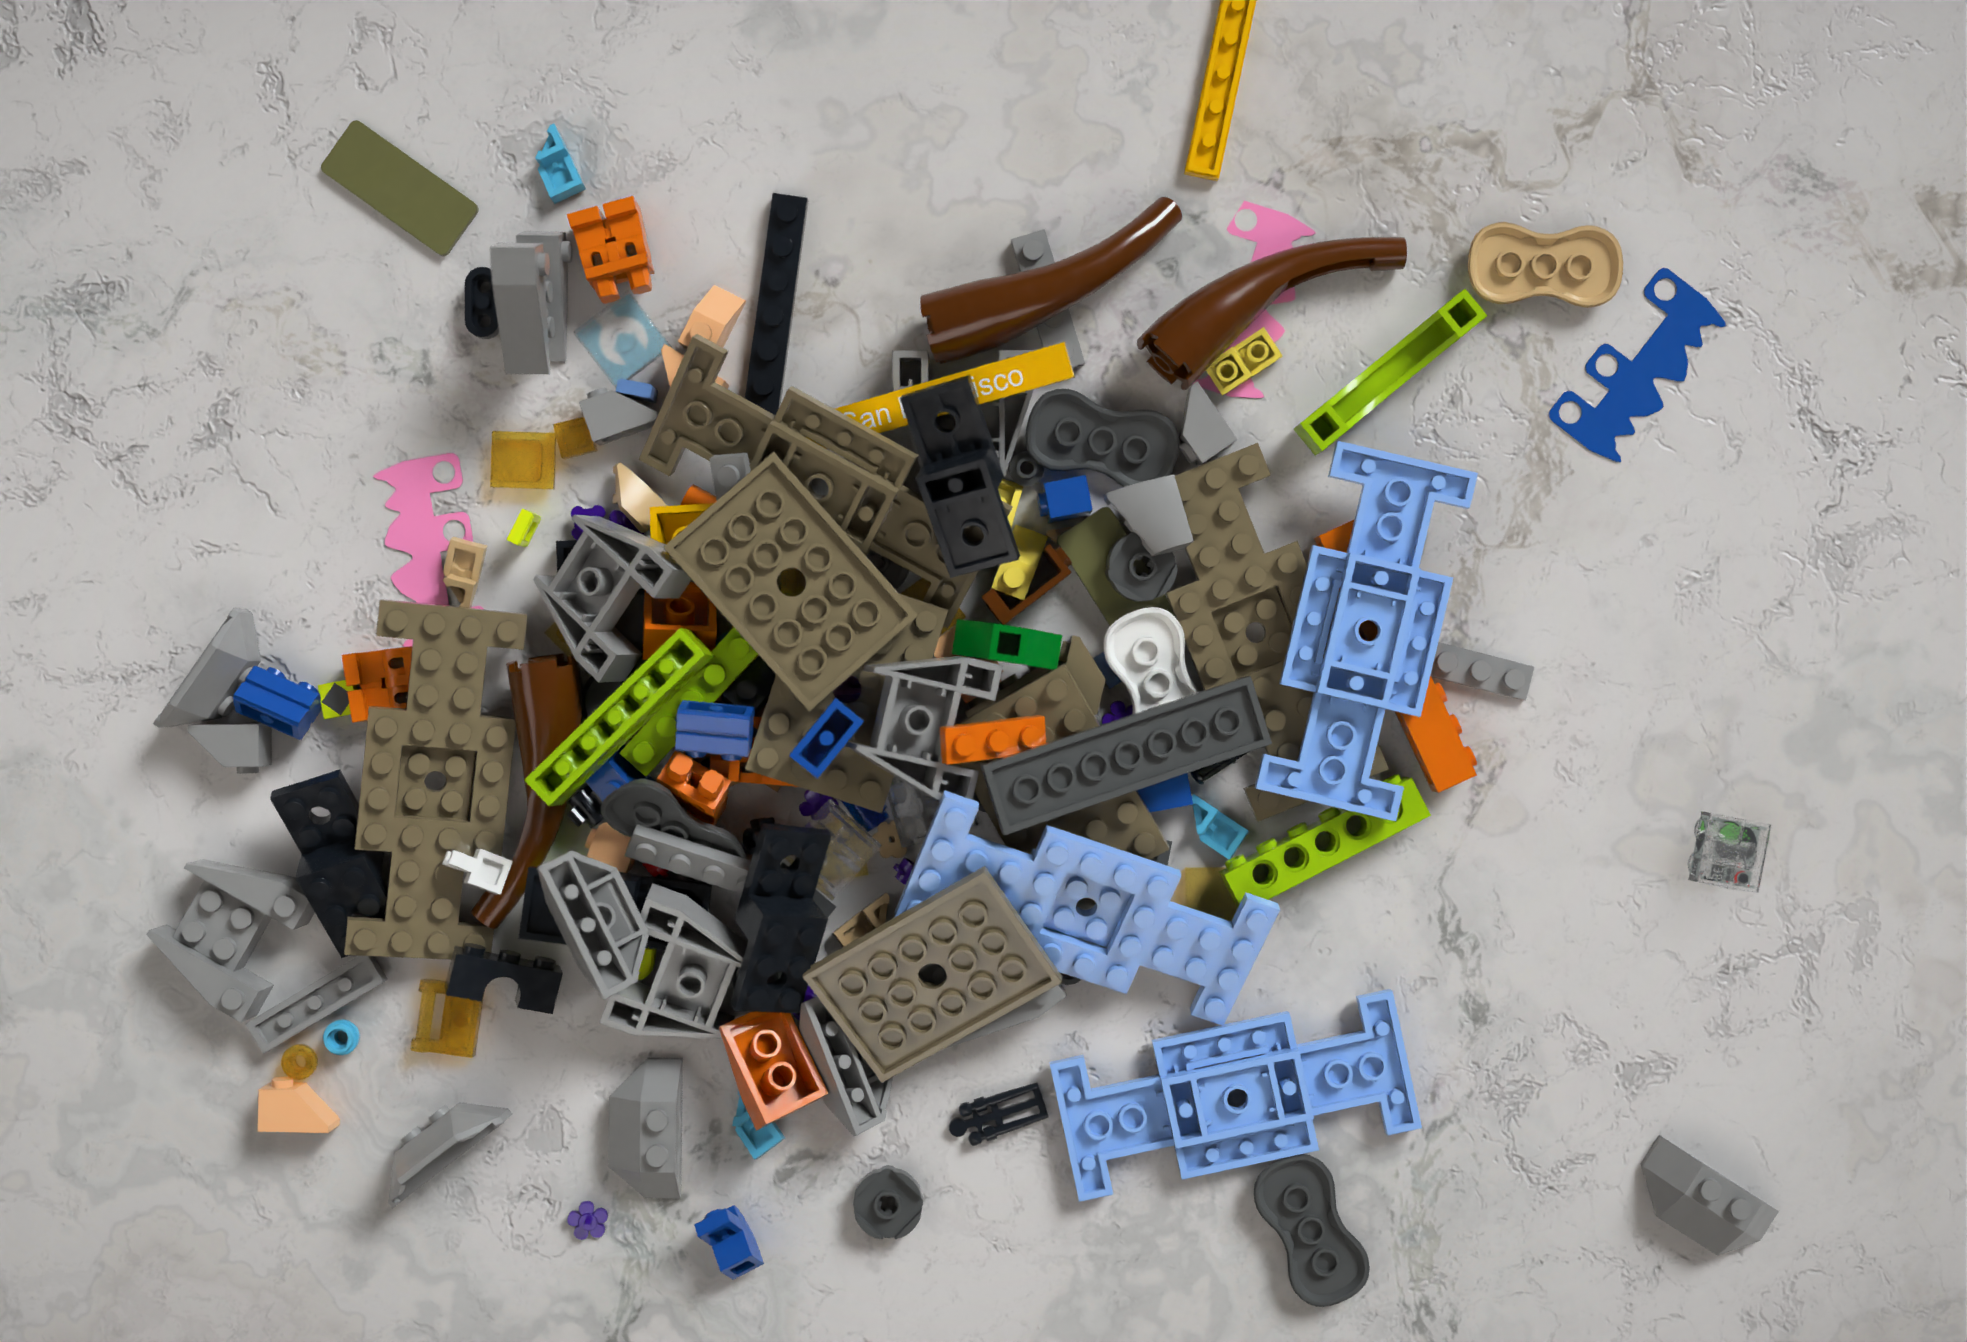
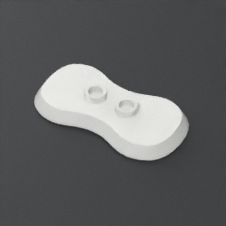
[1104,607,1200,714]

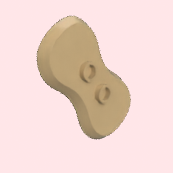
[1468,222,1623,308]

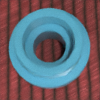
[323,1019,360,1055]

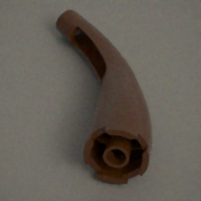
[920,197,1182,364]
[1137,237,1407,390]
[471,653,582,929]

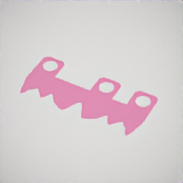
[1193,201,1315,398]
[373,453,484,647]

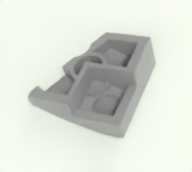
[1103,474,1194,556]

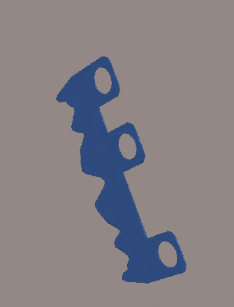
[1549,268,1726,462]

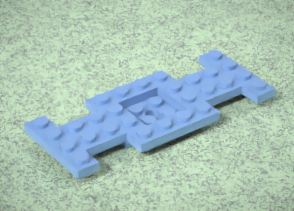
[1255,441,1478,821]
[895,790,1280,1026]
[1049,989,1422,1202]

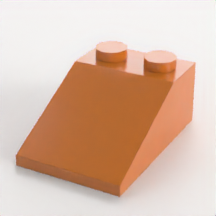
[719,1012,828,1131]

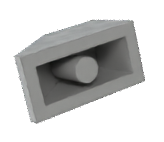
[1179,381,1237,466]
[579,388,659,446]
[188,723,272,774]

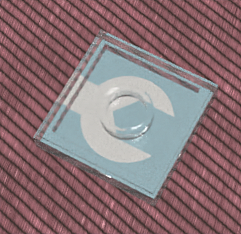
[573,290,672,388]

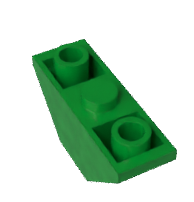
[952,619,1062,670]

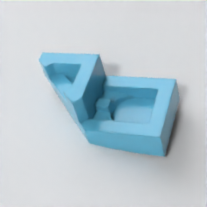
[535,124,586,204]
[1192,794,1249,860]
[732,1091,785,1160]

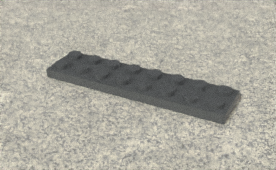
[980,676,1272,835]

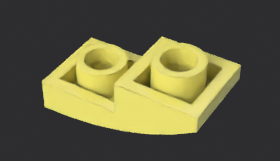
[1206,327,1283,396]

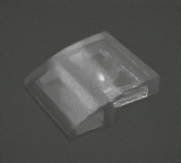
[785,799,882,901]

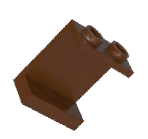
[982,544,1072,625]

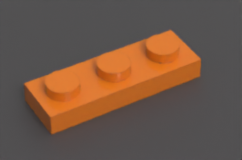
[939,715,1046,765]

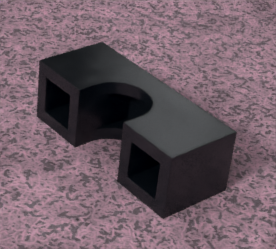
[445,943,563,1014]

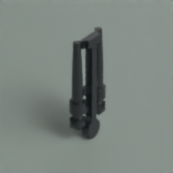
[949,1082,1049,1146]

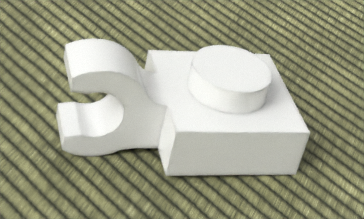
[442,849,513,895]

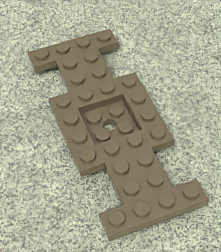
[638,334,1013,629]
[1165,443,1389,822]
[344,599,527,960]

